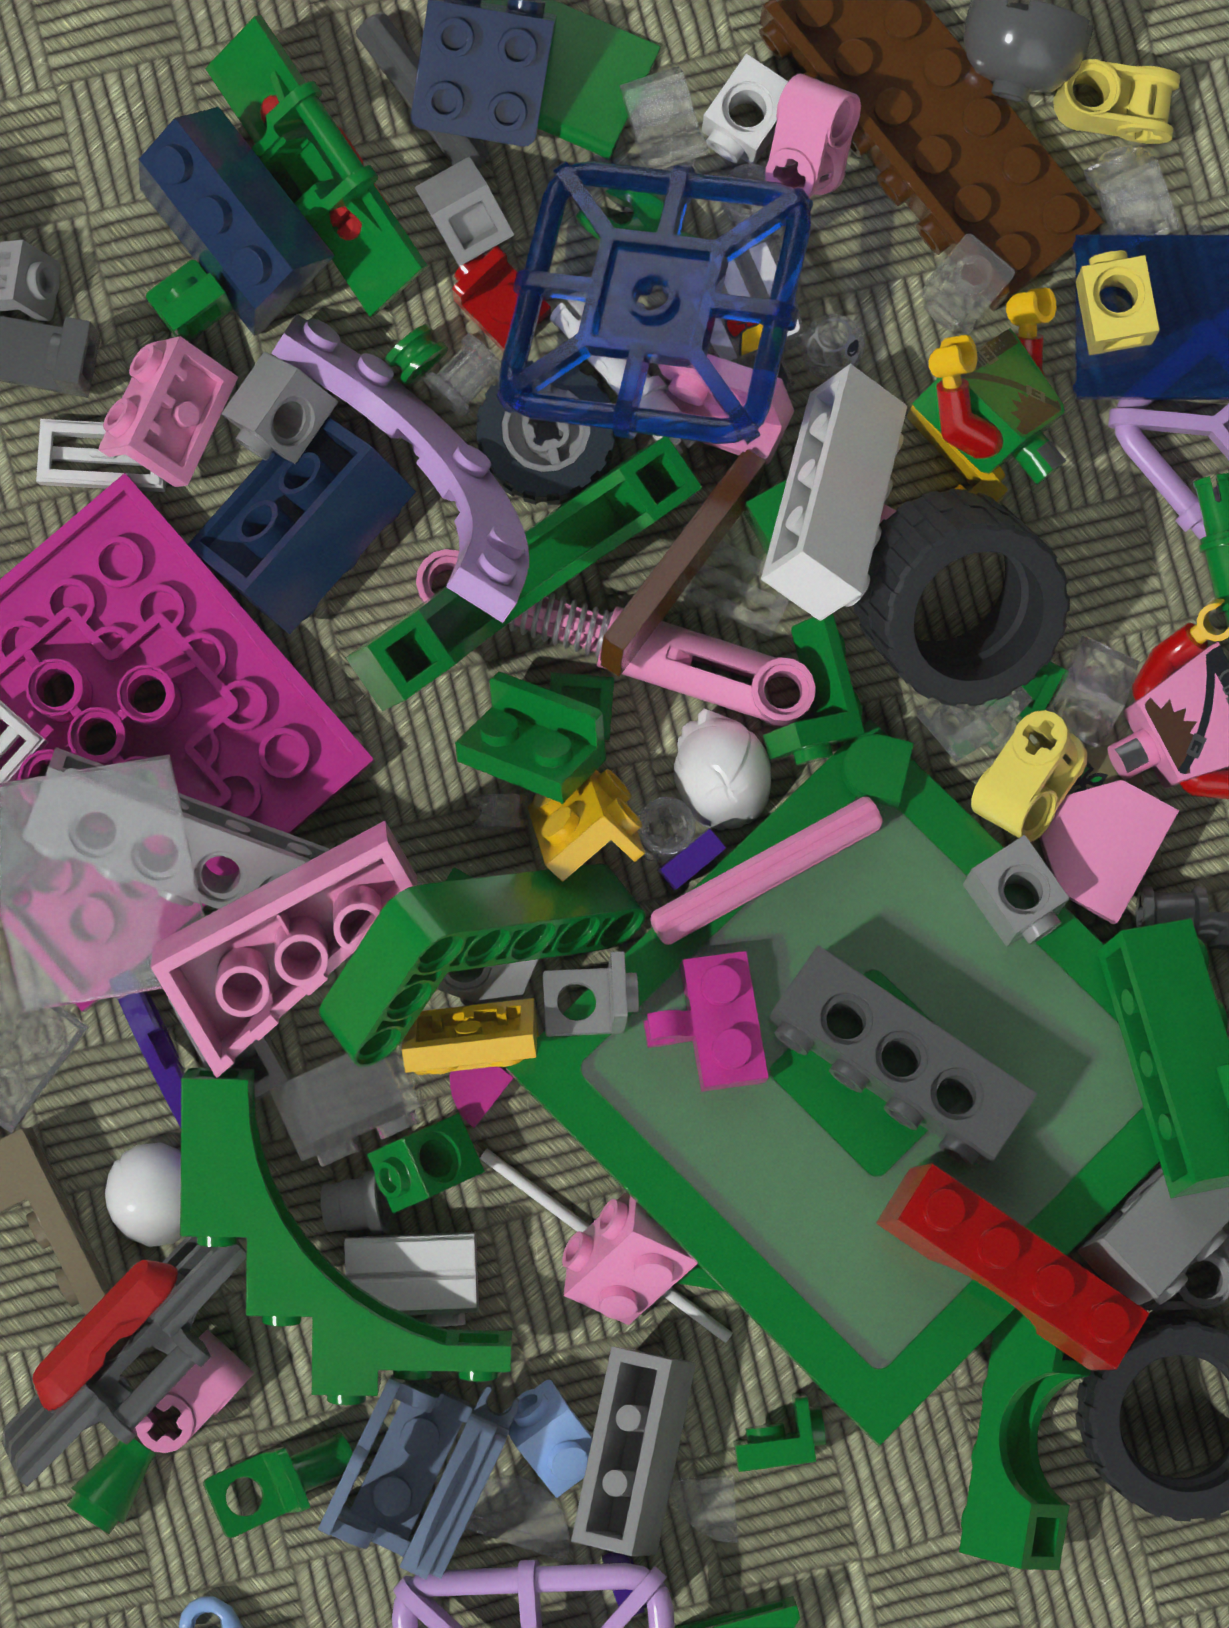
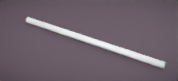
[480,1148,733,1343]

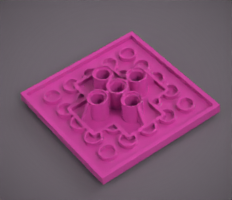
[0,473,376,1012]

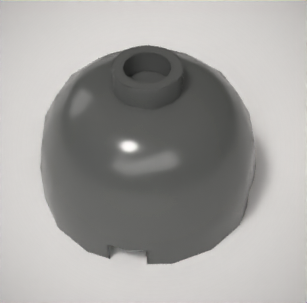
[964,0,1094,103]

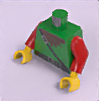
[912,287,1066,485]

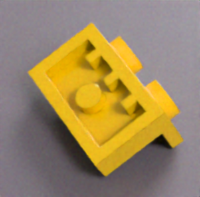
[402,998,540,1075]

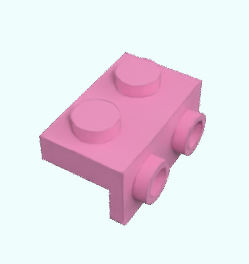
[562,1192,697,1325]

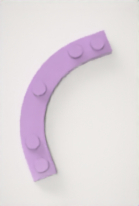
[271,314,529,623]

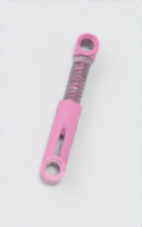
[416,549,816,727]

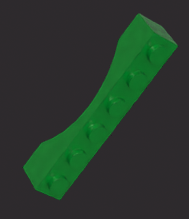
[345,435,702,711]

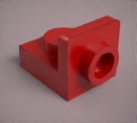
[452,245,551,355]

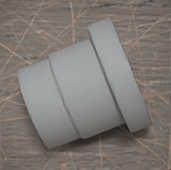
[321,1170,391,1235]

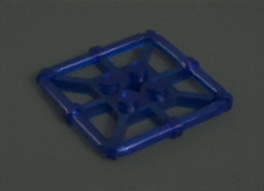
[496,161,813,445]

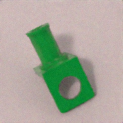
[203,1432,353,1538]

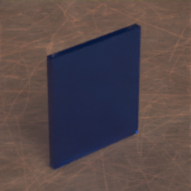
[1072,235,1229,400]

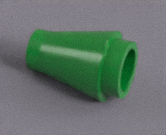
[67,1439,157,1535]

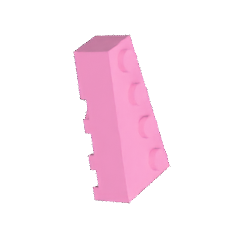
[150,821,418,1078]

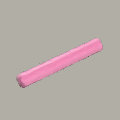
[650,797,883,945]

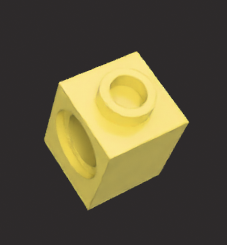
[1076,250,1159,355]

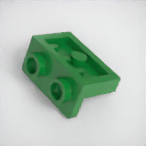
[455,672,606,803]

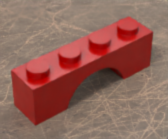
[876,1163,1150,1370]

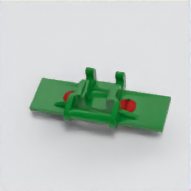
[205,15,428,317]

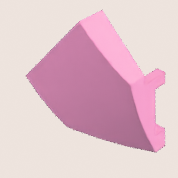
[1039,780,1179,924]

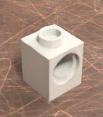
[702,53,788,166]

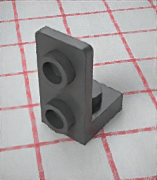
[0,316,101,398]

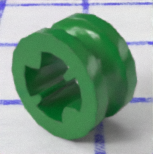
[385,324,448,385]

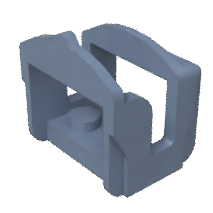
[318,1375,519,1580]

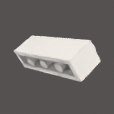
[761,363,907,621]

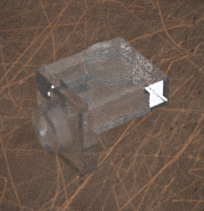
[619,66,709,174]
[921,234,1015,335]
[917,686,1033,762]

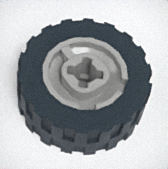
[476,359,616,505]

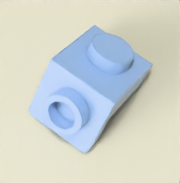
[503,1380,593,1498]

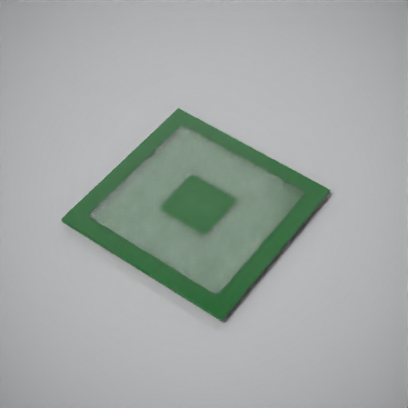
[506,719,1159,1447]

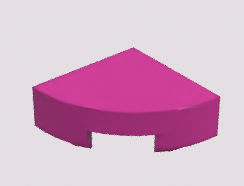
[450,1066,514,1128]

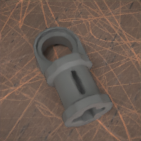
[1136,885,1229,950]

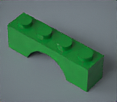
[959,1308,1091,1570]

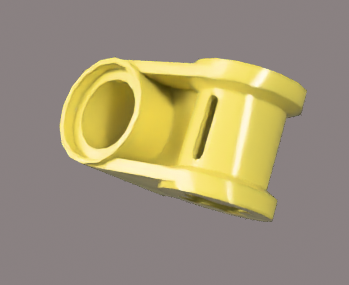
[1053,59,1180,144]
[971,710,1087,842]

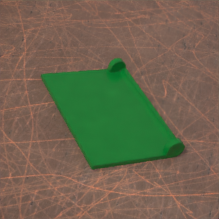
[482,0,661,161]

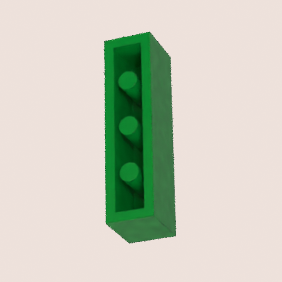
[1097,918,1229,1199]

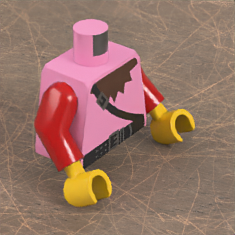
[1107,599,1229,800]

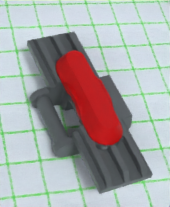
[1,1237,247,1487]

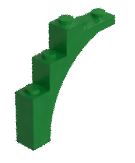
[180,1068,512,1405]

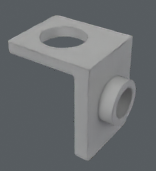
[543,951,639,1037]

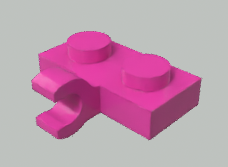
[643,951,769,1092]

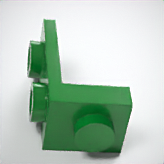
[763,613,865,766]

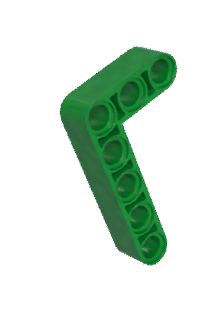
[319,863,646,1067]

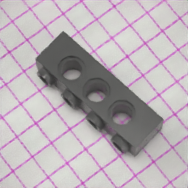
[768,945,1038,1169]

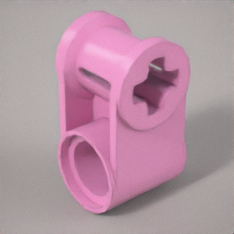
[765,74,861,206]
[135,1329,255,1453]

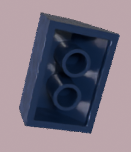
[138,107,335,336]
[187,417,416,634]

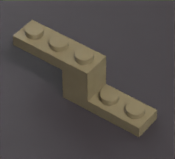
[0,1127,112,1315]

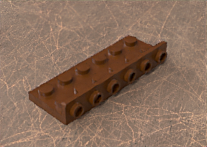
[759,0,1104,312]

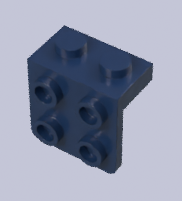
[411,0,557,147]

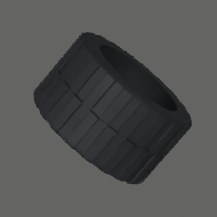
[853,489,1070,706]
[1075,1315,1229,1522]

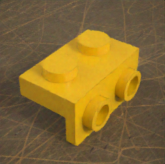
[528,769,645,882]

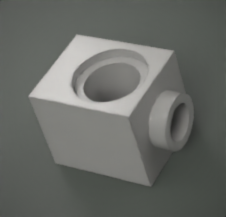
[415,156,514,266]
[221,352,338,464]
[963,835,1070,947]

